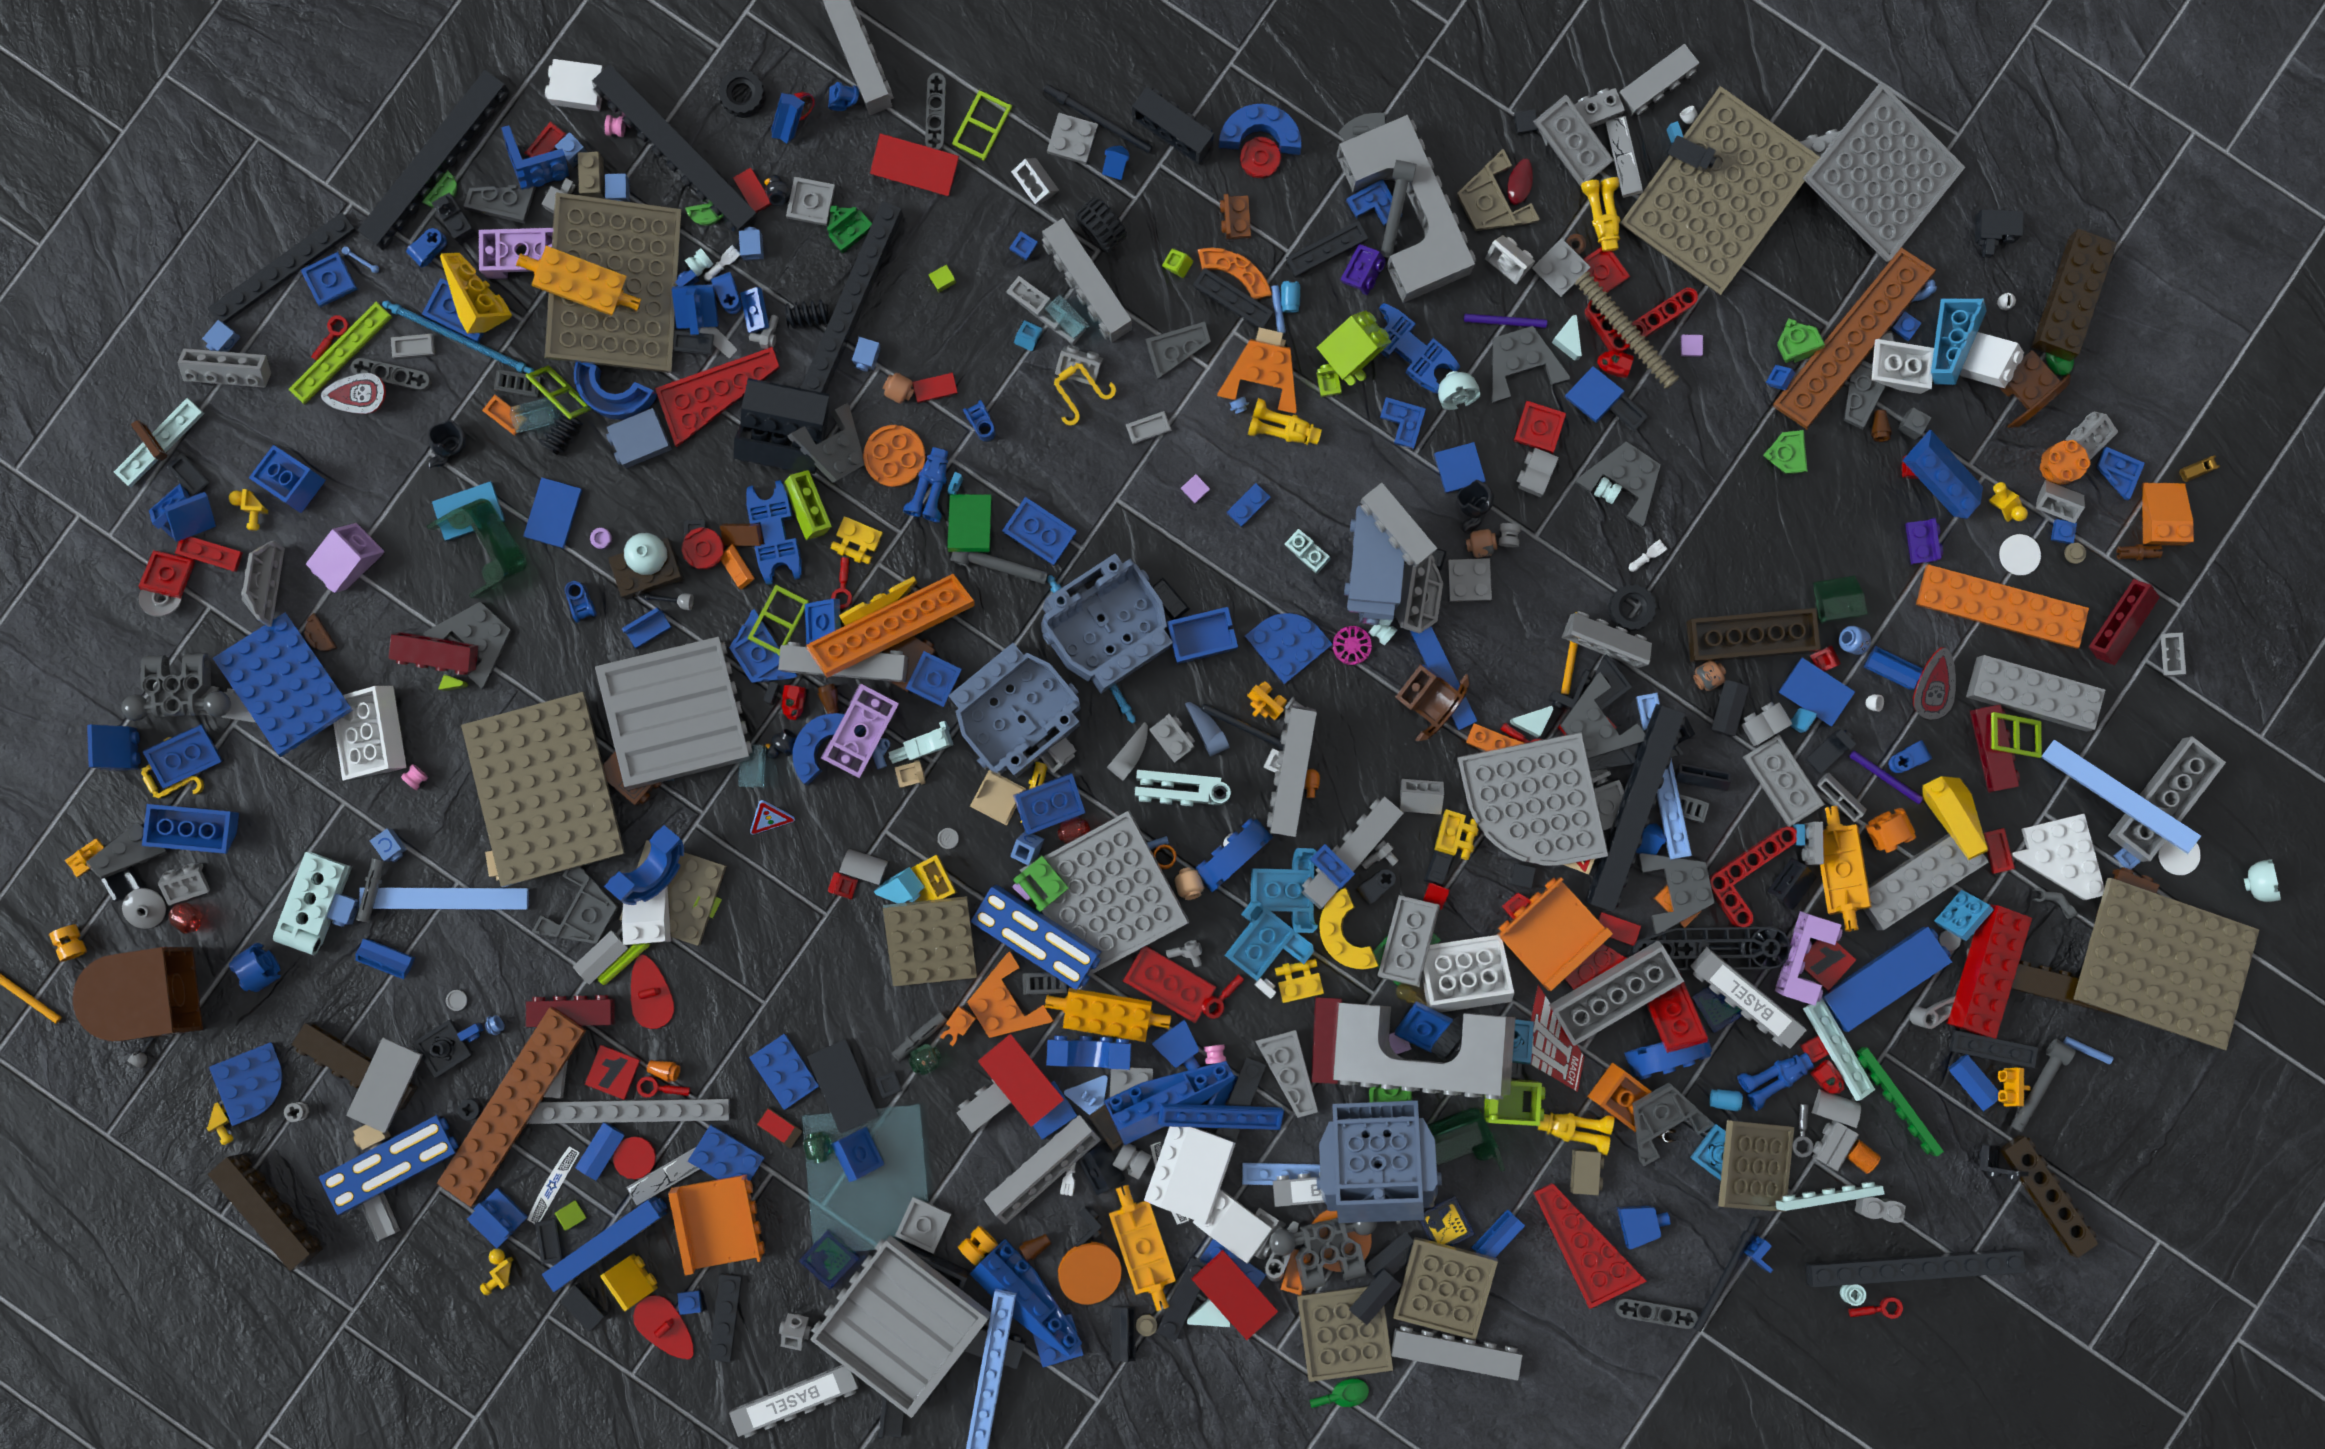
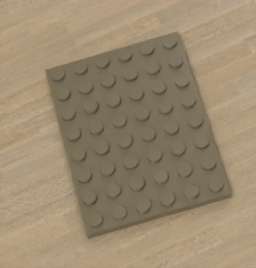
[1620,86,1821,295]
[545,192,681,373]
[461,692,625,887]
[2074,878,2259,1050]

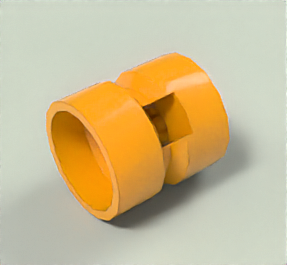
[49,924,87,962]
[958,1225,998,1266]

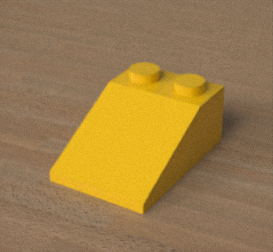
[600,1253,658,1312]

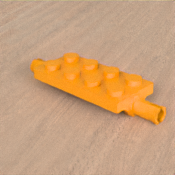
[516,246,641,316]
[1820,806,1872,932]
[1045,988,1171,1042]
[1109,1185,1176,1311]

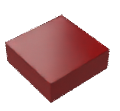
[1800,1035,1829,1063]

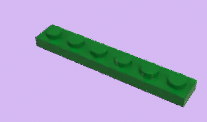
[1856,1047,1944,1156]

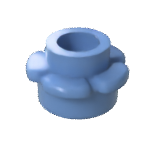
[1229,397,1249,413]
[485,1015,504,1036]

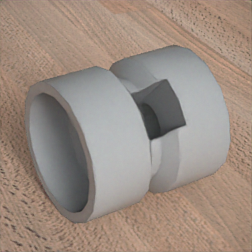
[1113,1143,1151,1180]

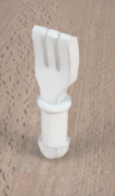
[704,245,740,281]
[1629,539,1667,572]
[1060,1163,1076,1196]

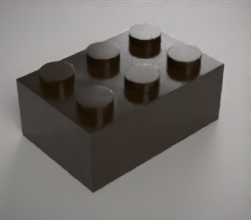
[608,537,685,600]

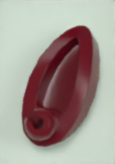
[1508,158,1533,205]

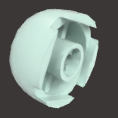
[1438,371,1480,410]
[624,533,667,575]
[2244,859,2281,902]

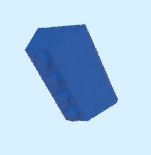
[1902,430,1983,519]
[142,804,239,854]

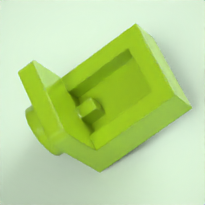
[1316,364,1342,397]

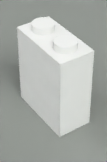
[545,59,604,112]
[1960,332,2024,388]

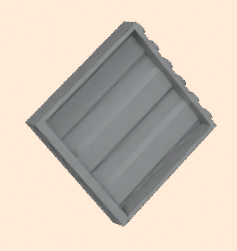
[595,637,753,790]
[810,1235,991,1418]

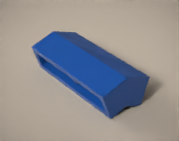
[771,93,805,144]
[1864,646,1923,690]
[356,939,415,979]
[1948,1055,1999,1111]
[575,1122,625,1181]
[1471,1209,1525,1258]

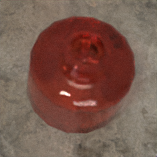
[1058,816,1090,844]
[169,902,202,934]

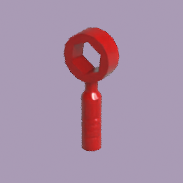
[311,315,350,361]
[831,557,853,610]
[1500,723,1541,743]
[1202,974,1244,1019]
[637,1076,690,1098]
[1849,1296,1903,1319]

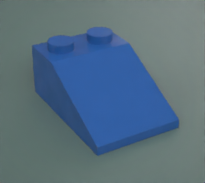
[249,445,326,513]
[87,725,141,771]

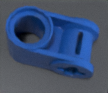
[828,82,859,111]
[406,228,447,268]
[711,272,742,314]
[963,400,996,442]
[565,581,597,623]
[1888,740,1932,773]

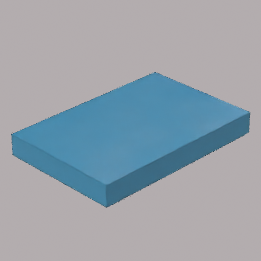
[432,481,505,541]

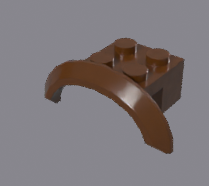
[1999,350,2071,428]
[1395,664,1469,741]

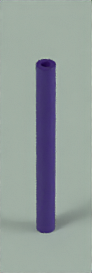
[1464,314,1547,328]
[1849,750,1923,804]

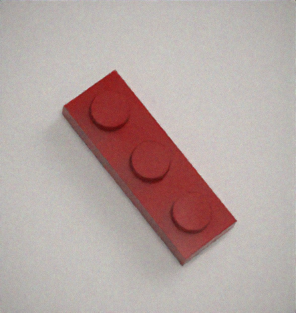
[175,536,243,572]

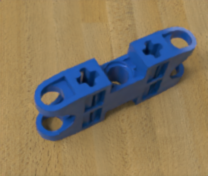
[1379,303,1460,394]
[746,480,802,585]

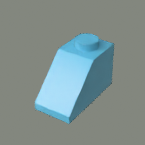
[874,867,924,903]

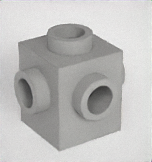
[779,1313,811,1351]

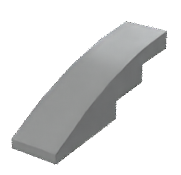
[1006,276,1086,346]

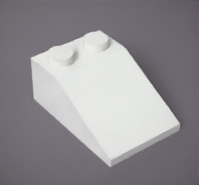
[1485,235,1535,285]
[1871,339,1934,394]
[622,887,671,945]
[1193,1189,1273,1264]

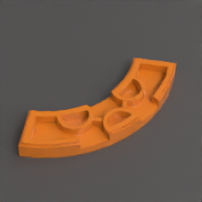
[1198,248,1272,300]

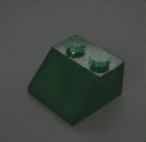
[1813,576,1868,623]

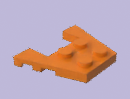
[1217,339,1297,414]
[967,952,1053,1038]

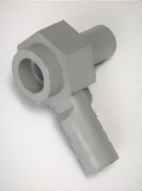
[749,315,779,349]
[1361,840,1399,870]
[1166,940,1202,967]

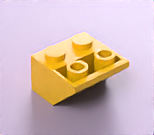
[911,855,957,902]

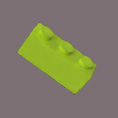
[783,470,832,540]

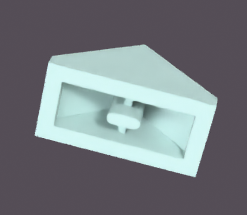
[1552,315,1582,360]
[1510,706,1553,737]
[1187,1298,1230,1327]

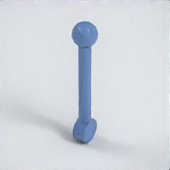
[342,247,379,273]

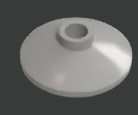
[139,590,182,617]
[122,888,166,929]

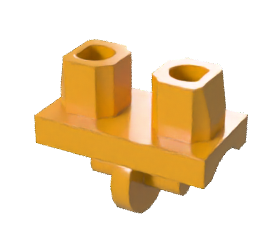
[1247,681,1287,721]
[65,838,105,878]
[1998,1068,2031,1107]

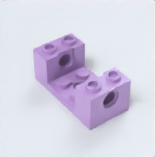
[479,228,553,279]
[821,684,899,778]
[1775,911,1842,1006]

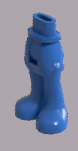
[903,447,948,522]
[1737,1053,1814,1111]

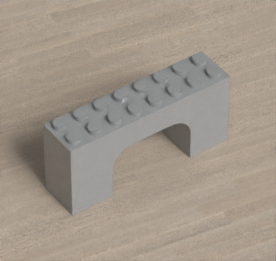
[1337,115,1476,303]
[1333,1003,1515,1100]

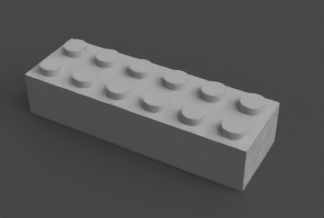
[822,0,894,115]
[1041,218,1132,343]
[1966,655,2105,732]
[1267,705,1317,837]
[2108,736,2226,862]
[1863,834,1988,930]
[1549,941,1684,1046]

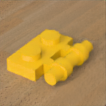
[830,516,883,565]
[1434,809,1478,860]
[1275,959,1324,1003]

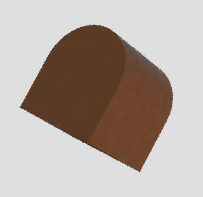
[72,947,203,1041]

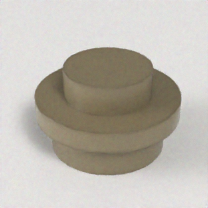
[2064,543,2086,564]
[1136,1314,1157,1336]

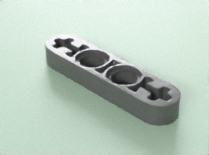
[925,73,946,151]
[351,358,432,391]
[1614,1297,1698,1329]

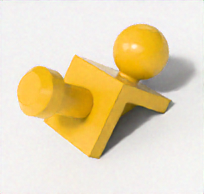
[1989,482,2028,522]
[229,489,268,531]
[207,1102,233,1145]
[480,1248,513,1295]

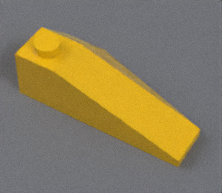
[440,253,512,334]
[839,576,918,626]
[1923,776,1988,860]

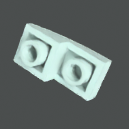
[1285,529,1331,574]

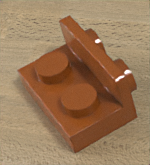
[1220,194,1251,239]

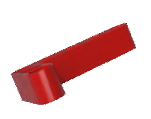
[1585,288,1698,353]
[1709,827,1797,927]

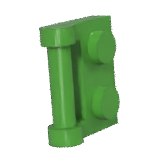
[1013,856,1069,912]

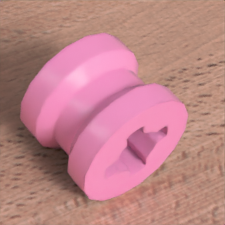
[605,115,626,137]
[401,764,428,790]
[1204,1044,1226,1064]

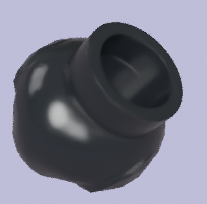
[764,175,792,206]
[765,729,797,759]

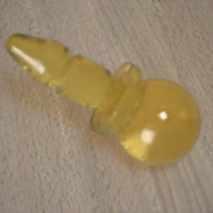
[1396,983,1427,1006]

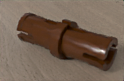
[2116,544,2163,560]

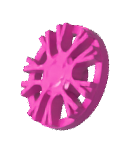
[1333,626,1372,665]

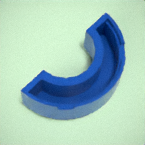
[1219,104,1301,155]
[574,362,658,420]
[793,713,866,786]
[1195,818,1273,893]
[604,825,684,905]
[1624,1026,1712,1080]
[1047,1035,1132,1070]

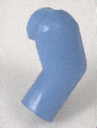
[1912,280,1937,302]
[872,738,890,769]

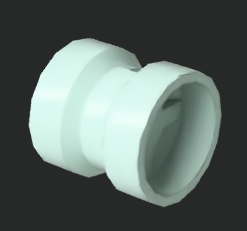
[685,248,714,277]
[1594,477,1622,504]
[1368,625,1397,646]
[1840,1284,1866,1306]

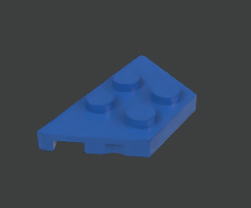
[729,609,798,683]

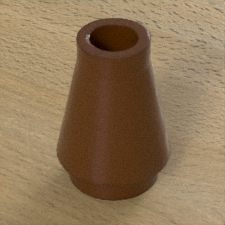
[1871,410,1892,442]
[817,683,839,714]
[1019,1234,1051,1262]

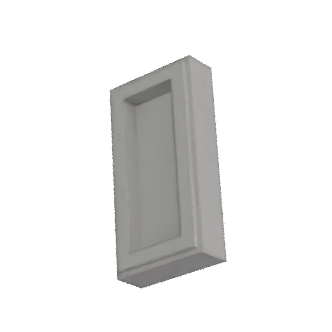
[391,334,435,359]
[1126,411,1172,445]

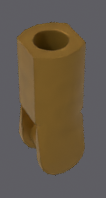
[2179,455,2220,482]

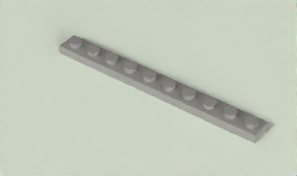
[527,1099,730,1124]

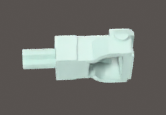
[888,721,954,764]

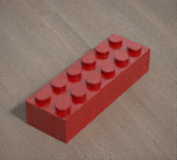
[1947,904,2032,1039]

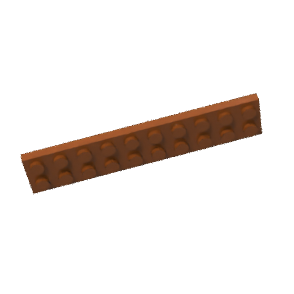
[1773,248,1936,429]
[437,1007,586,1207]

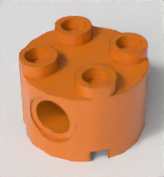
[2040,440,2090,485]
[1865,808,1916,853]

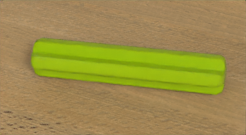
[597,943,650,985]

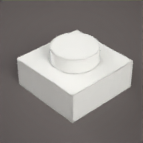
[1264,748,1280,772]
[1254,978,1276,999]

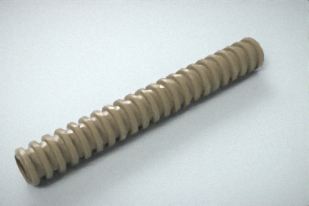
[1575,272,1679,389]

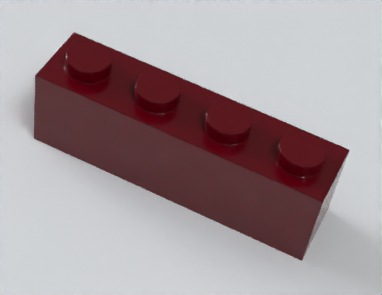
[2089,579,2160,665]
[389,632,479,675]
[1970,704,2020,792]
[526,995,615,1027]
[1311,997,1342,1084]

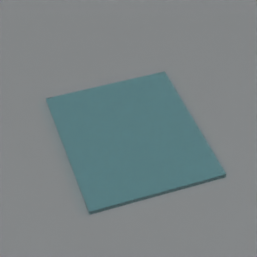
[802,1104,928,1256]

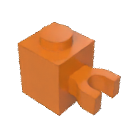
[940,1006,977,1046]

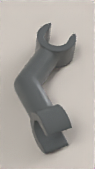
[2032,888,2078,919]

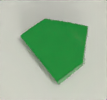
[827,206,872,253]

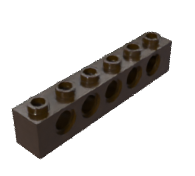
[2000,1135,2098,1258]

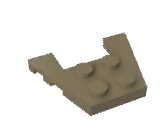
[1457,149,1540,231]

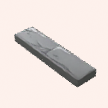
[1605,116,1643,198]
[626,1147,699,1206]

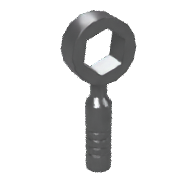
[1792,1104,1814,1157]

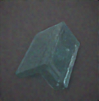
[1045,295,1090,339]
[510,398,556,433]
[738,745,766,788]

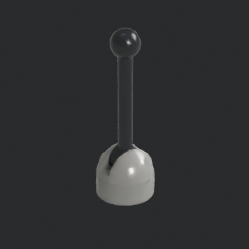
[643,592,694,610]
[127,1037,155,1069]

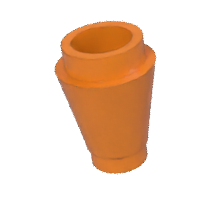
[647,1060,680,1082]

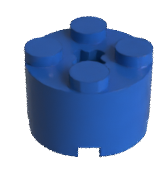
[229,943,281,992]

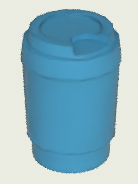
[1281,281,1301,313]
[1710,1089,1743,1111]

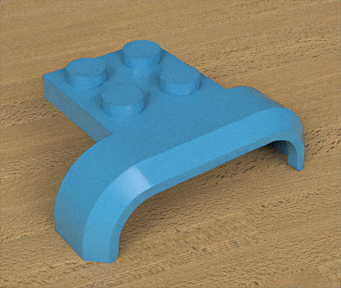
[1251,848,1318,933]
[1225,901,1314,981]

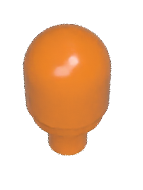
[1304,769,1320,799]

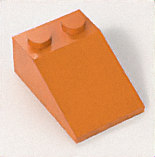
[2142,483,2194,546]
[1587,1063,1652,1132]

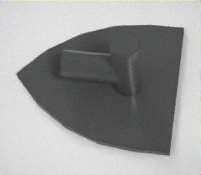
[1338,113,1385,141]

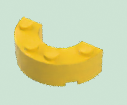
[1319,888,1379,969]

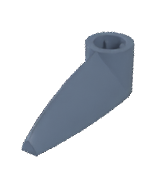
[1185,702,1230,757]

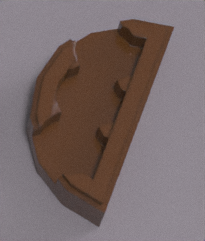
[304,613,337,651]

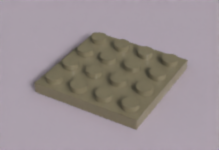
[619,840,727,946]
[883,896,977,986]
[1718,1120,1794,1212]
[1393,1237,1498,1340]
[1297,1286,1393,1382]

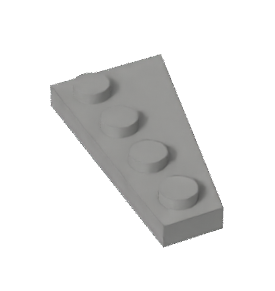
[1255,1030,1318,1118]

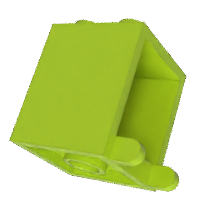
[1316,310,1391,385]
[1484,1079,1545,1126]

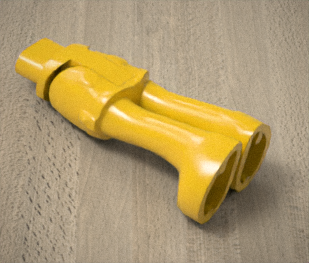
[1581,177,1620,252]
[1247,398,1322,445]
[1538,1112,1614,1155]

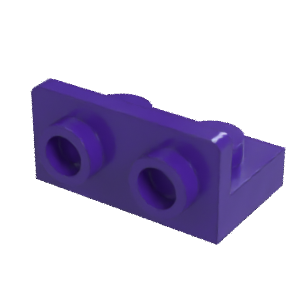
[1340,244,1386,295]
[1905,518,1943,565]

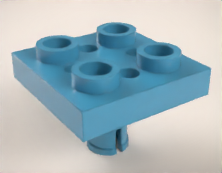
[1934,890,1994,941]
[1512,1020,1534,1065]
[1690,1124,1726,1181]

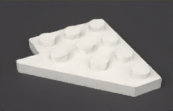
[2011,814,2105,900]

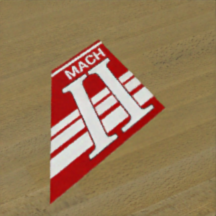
[1531,985,1584,1092]

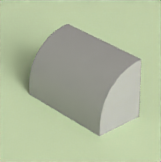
[1011,158,1060,204]
[2036,480,2085,524]
[2161,632,2186,677]
[1399,779,1444,814]
[839,849,889,885]
[1811,1089,1861,1128]

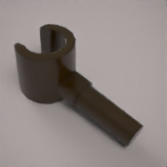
[1657,1129,1676,1143]

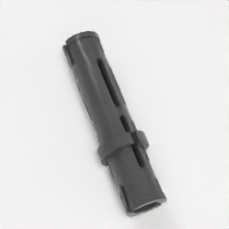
[356,858,386,923]
[891,1011,948,1062]

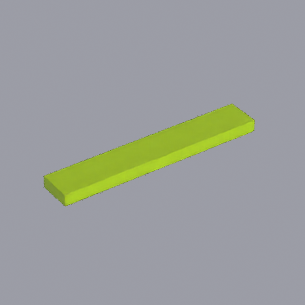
[289,302,392,404]

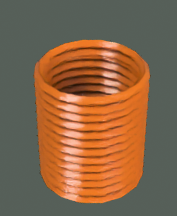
[1153,844,1176,869]
[1846,1140,1881,1174]

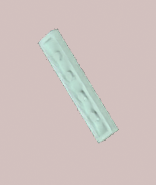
[114,398,205,487]
[1803,998,1875,1101]
[1775,1182,1884,1211]

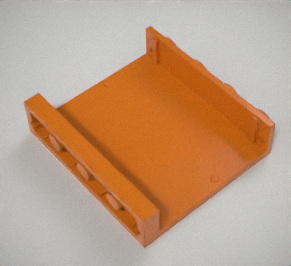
[1497,878,1613,991]
[668,1174,765,1275]

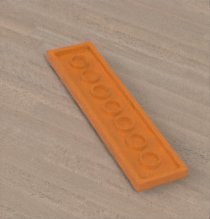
[1916,564,2089,649]
[806,574,974,678]

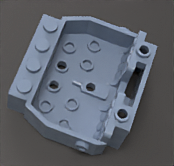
[1344,505,1404,626]
[1041,553,1173,694]
[948,643,1081,778]
[1317,1101,1442,1223]

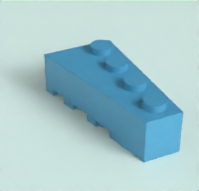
[1931,299,1987,385]

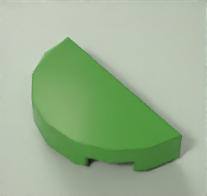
[423,170,457,208]
[685,203,722,225]

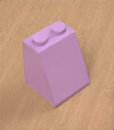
[306,523,384,593]

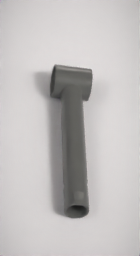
[1381,159,1417,258]
[950,552,1048,584]
[2011,1039,2076,1133]

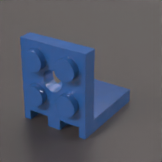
[501,125,569,190]

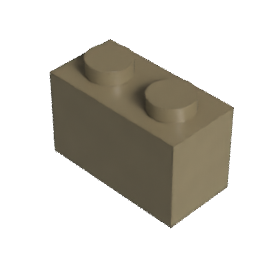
[578,152,605,199]
[1570,1149,1604,1195]

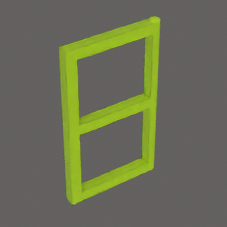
[952,90,1012,161]
[525,365,592,420]
[747,585,809,656]
[1991,712,2042,758]

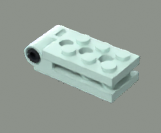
[1135,770,1231,806]
[273,852,352,956]

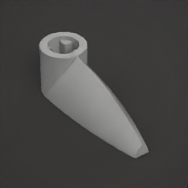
[1107,722,1148,781]
[1910,996,1955,1029]
[1265,1221,1299,1282]

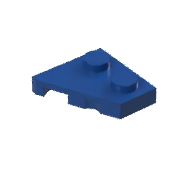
[2096,447,2145,500]

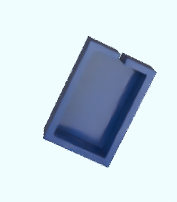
[1167,607,1238,664]

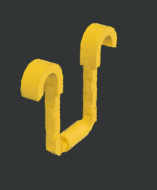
[1054,363,1116,425]
[141,737,204,799]

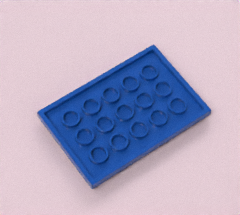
[213,612,353,757]

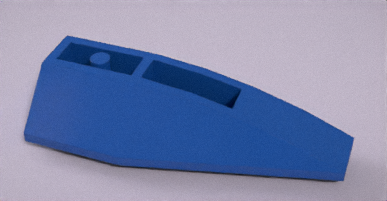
[1104,1061,1235,1145]
[970,1239,1082,1357]

